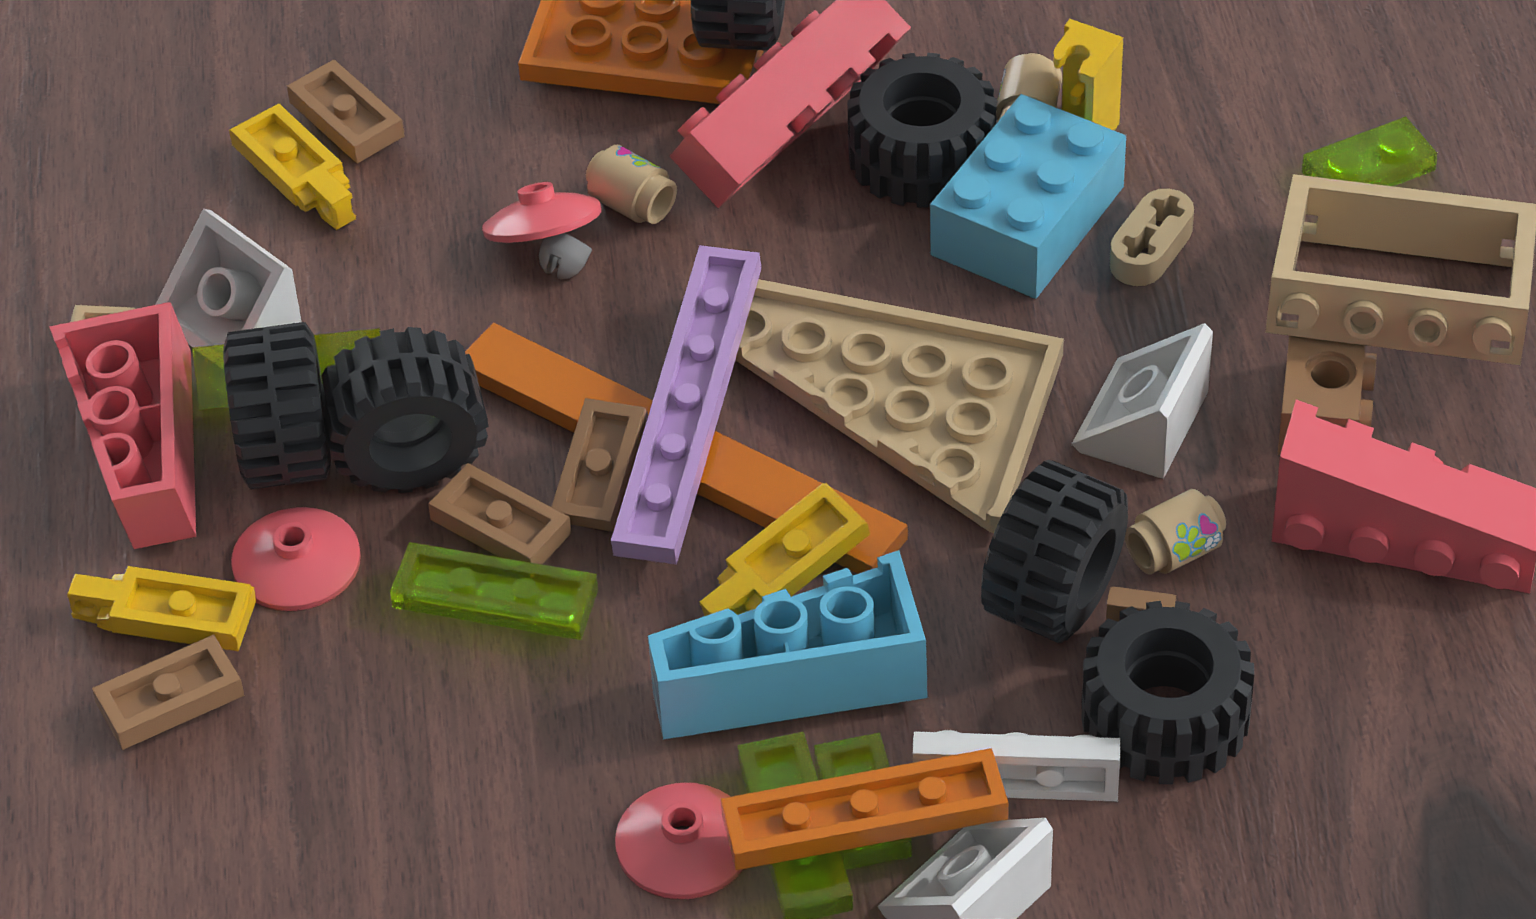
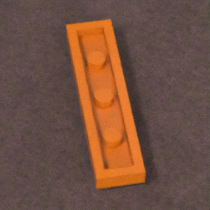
[721,748,1009,870]

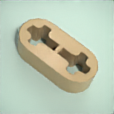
[1110,188,1194,286]

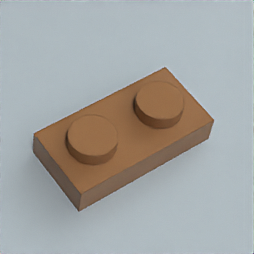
[287,60,405,164]
[552,398,648,532]
[428,463,571,575]
[92,635,245,750]

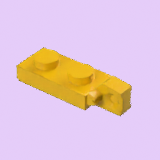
[229,104,356,230]
[699,483,870,616]
[67,566,256,651]

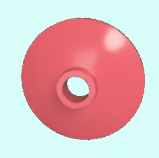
[482,182,602,243]
[231,507,361,611]
[615,783,743,899]

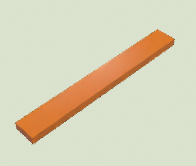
[465,322,908,574]

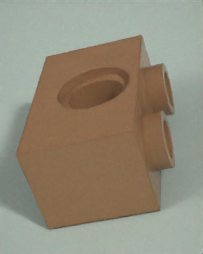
[1277,320,1377,455]

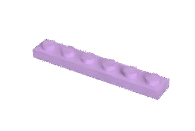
[611,245,761,565]

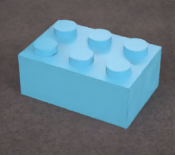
[930,94,1126,299]

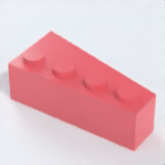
[669,0,911,208]
[49,302,196,549]
[1271,400,1536,594]

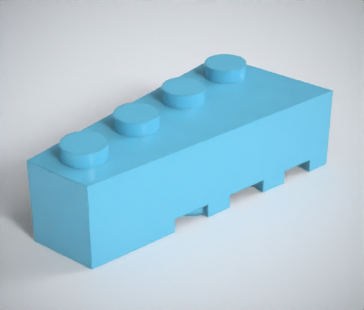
[648,550,928,740]

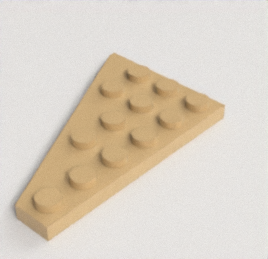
[735,279,1064,533]

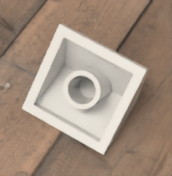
[155,209,302,370]
[1072,323,1213,479]
[878,818,1053,919]

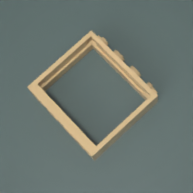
[1266,174,1536,365]

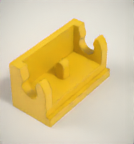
[1053,19,1123,131]

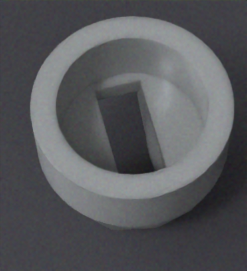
[539,233,592,279]

